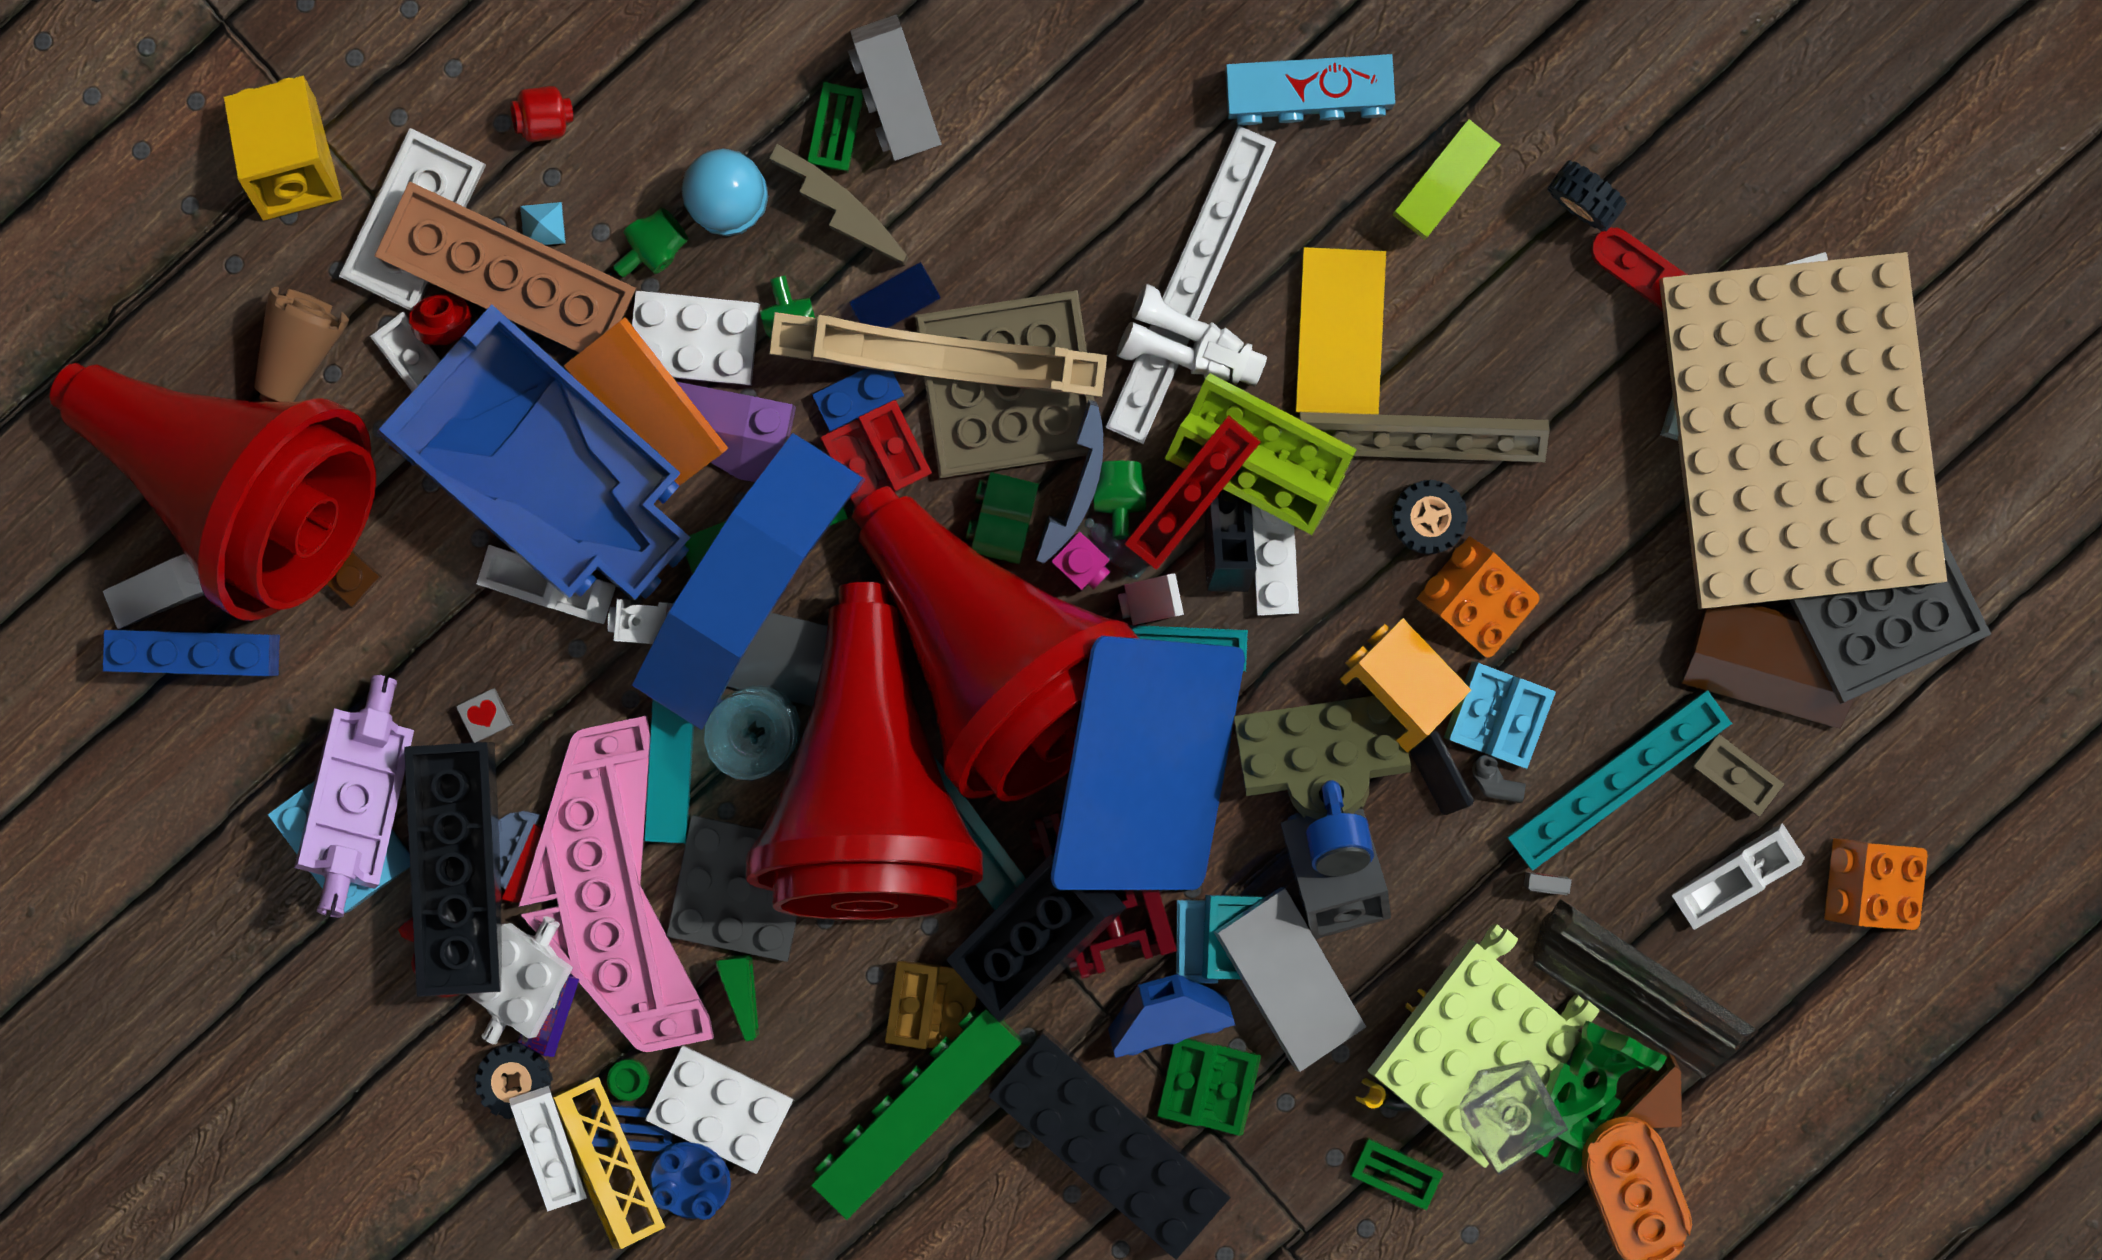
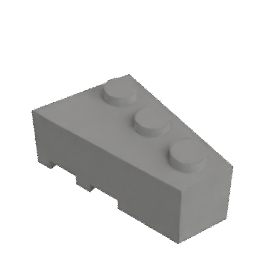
[848,14,942,161]

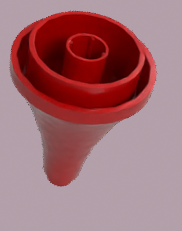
[50,363,376,621]
[852,486,1139,801]
[746,582,983,920]

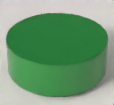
[607,1058,650,1101]

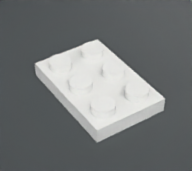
[632,291,760,386]
[646,1045,793,1174]

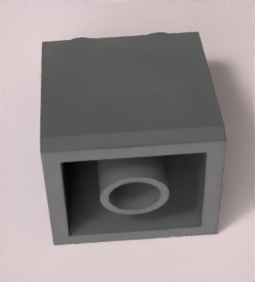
[1281,808,1391,939]

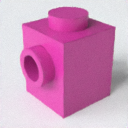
[1052,532,1110,590]

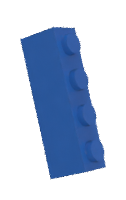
[103,630,280,676]

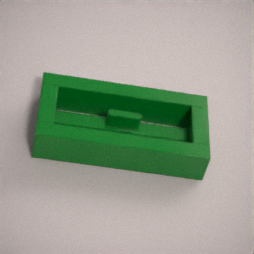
[808,82,864,173]
[1350,1137,1443,1211]

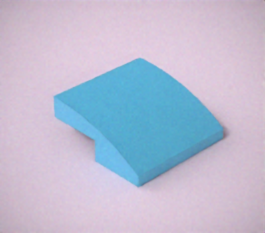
[1444,661,1556,769]

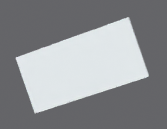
[339,128,486,311]

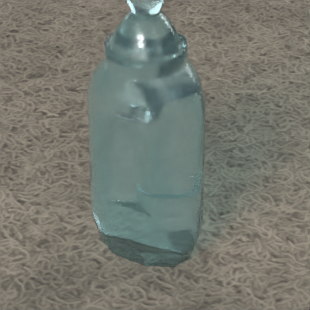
[1084,518,1150,580]

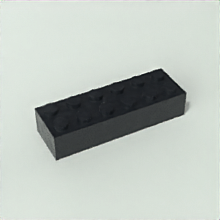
[989,1028,1231,1260]

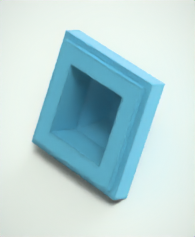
[520,202,566,245]

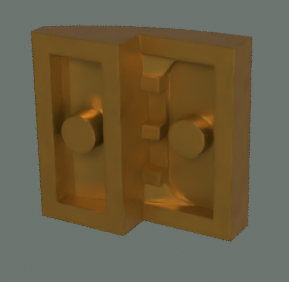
[885,960,978,1049]

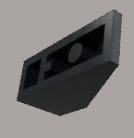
[1204,489,1257,592]

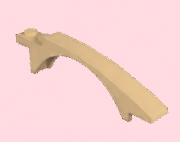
[769,312,1107,397]

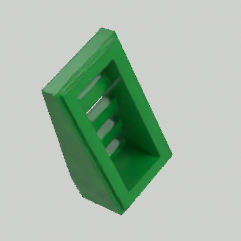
[715,954,759,1041]

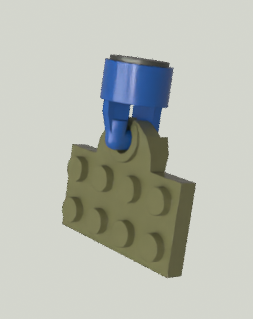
[1234,696,1411,876]

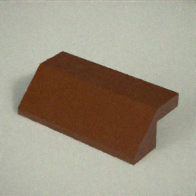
[1682,604,1855,729]

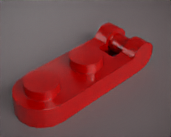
[1591,227,1688,312]

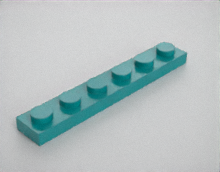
[1507,690,1732,871]

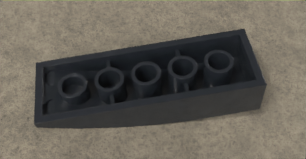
[404,742,502,997]

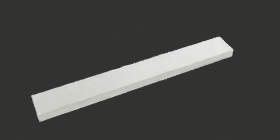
[1106,125,1276,444]

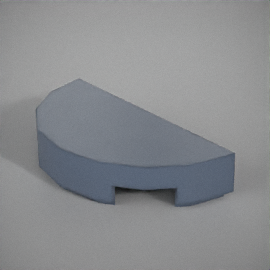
[498,811,541,889]

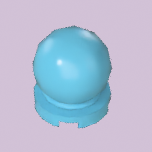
[681,148,769,236]

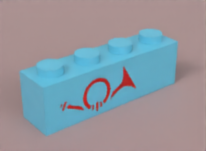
[1225,54,1395,125]

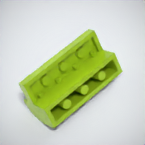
[1165,373,1357,535]

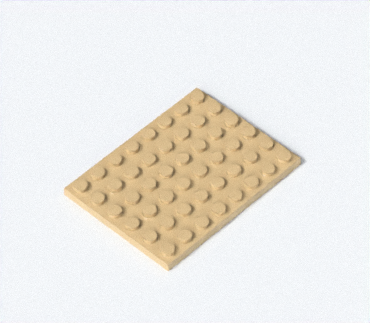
[1659,252,1947,609]

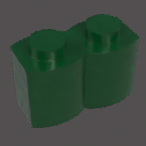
[965,472,1039,565]

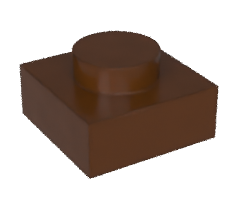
[327,551,382,607]

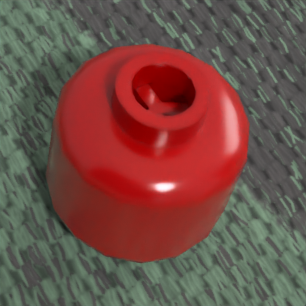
[510,86,573,142]

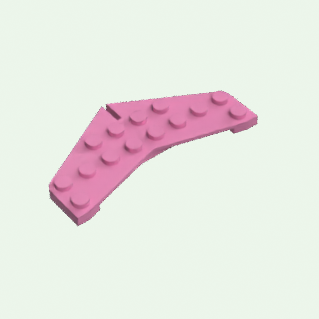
[519,716,714,1052]

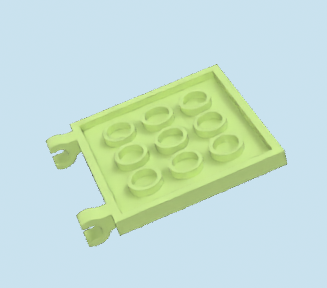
[1368,923,1599,1168]

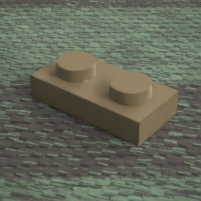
[1692,734,1784,817]

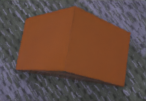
[1614,1052,1682,1128]

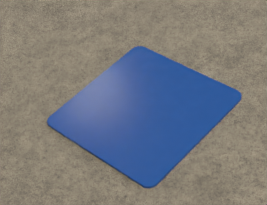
[1051,636,1245,890]

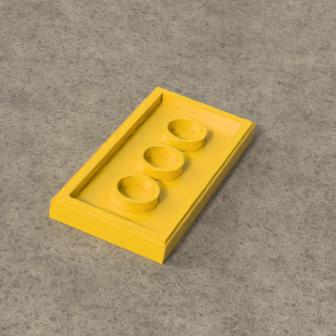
[1295,247,1386,414]

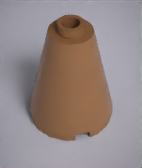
[254,287,349,402]

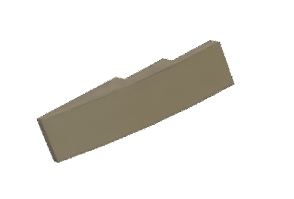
[770,144,909,266]

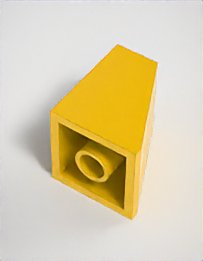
[224,75,342,221]

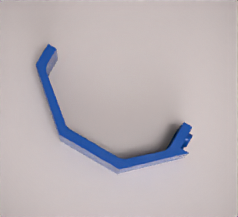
[632,433,866,730]

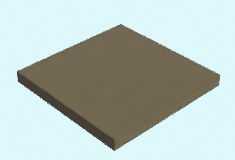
[915,290,1095,478]

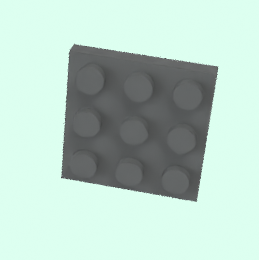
[667,815,798,962]

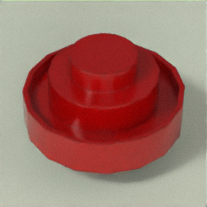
[409,293,472,345]

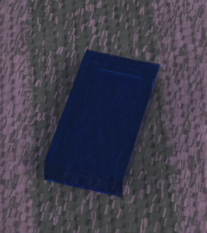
[849,262,941,328]

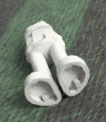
[1117,284,1267,387]

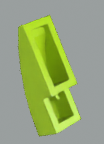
[1392,119,1501,240]

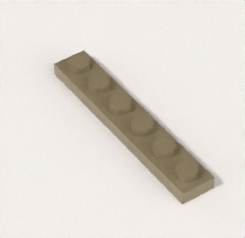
[1300,412,1550,462]

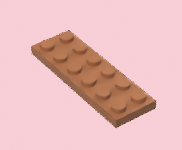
[375,181,637,353]

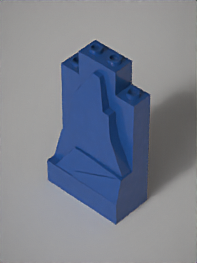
[376,304,691,600]

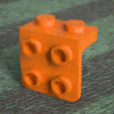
[1416,536,1540,658]
[1824,838,1928,930]

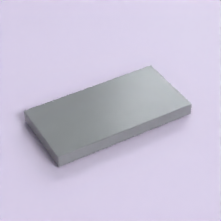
[1214,887,1366,1072]

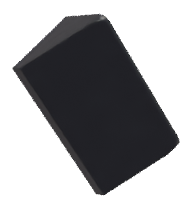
[1409,730,1474,815]

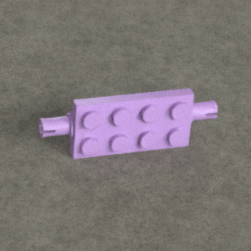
[294,675,414,918]

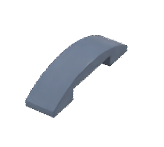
[1035,399,1103,563]

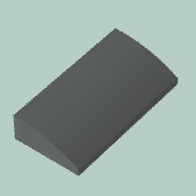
[727,612,828,706]

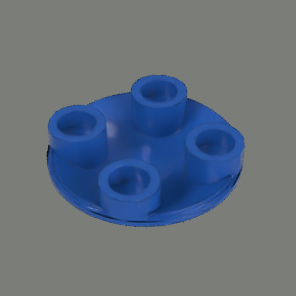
[650,1142,731,1220]

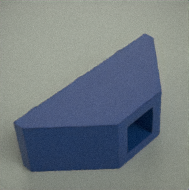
[1108,974,1235,1058]

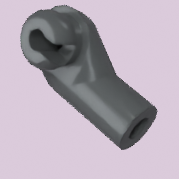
[1472,755,1526,803]

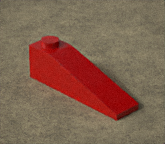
[1125,415,1261,570]

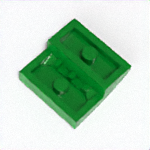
[1157,1038,1261,1136]

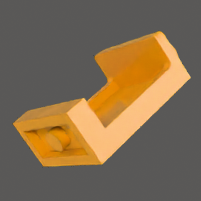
[1340,618,1471,753]

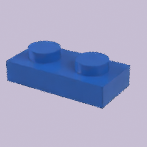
[812,369,905,432]

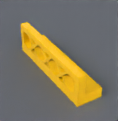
[552,1077,666,1249]

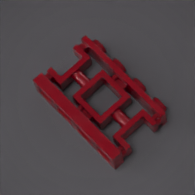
[1029,812,1177,979]

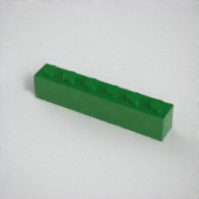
[811,1006,1022,1220]

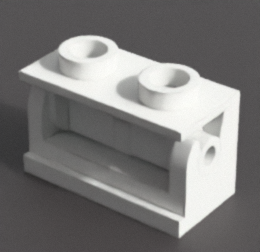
[608,599,674,644]

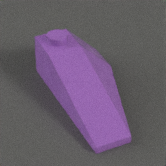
[677,382,796,482]

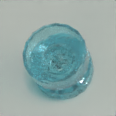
[704,685,801,780]

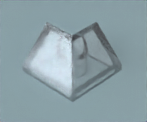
[1459,1060,1568,1175]

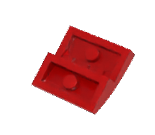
[820,399,932,509]

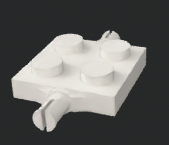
[467,916,573,1044]

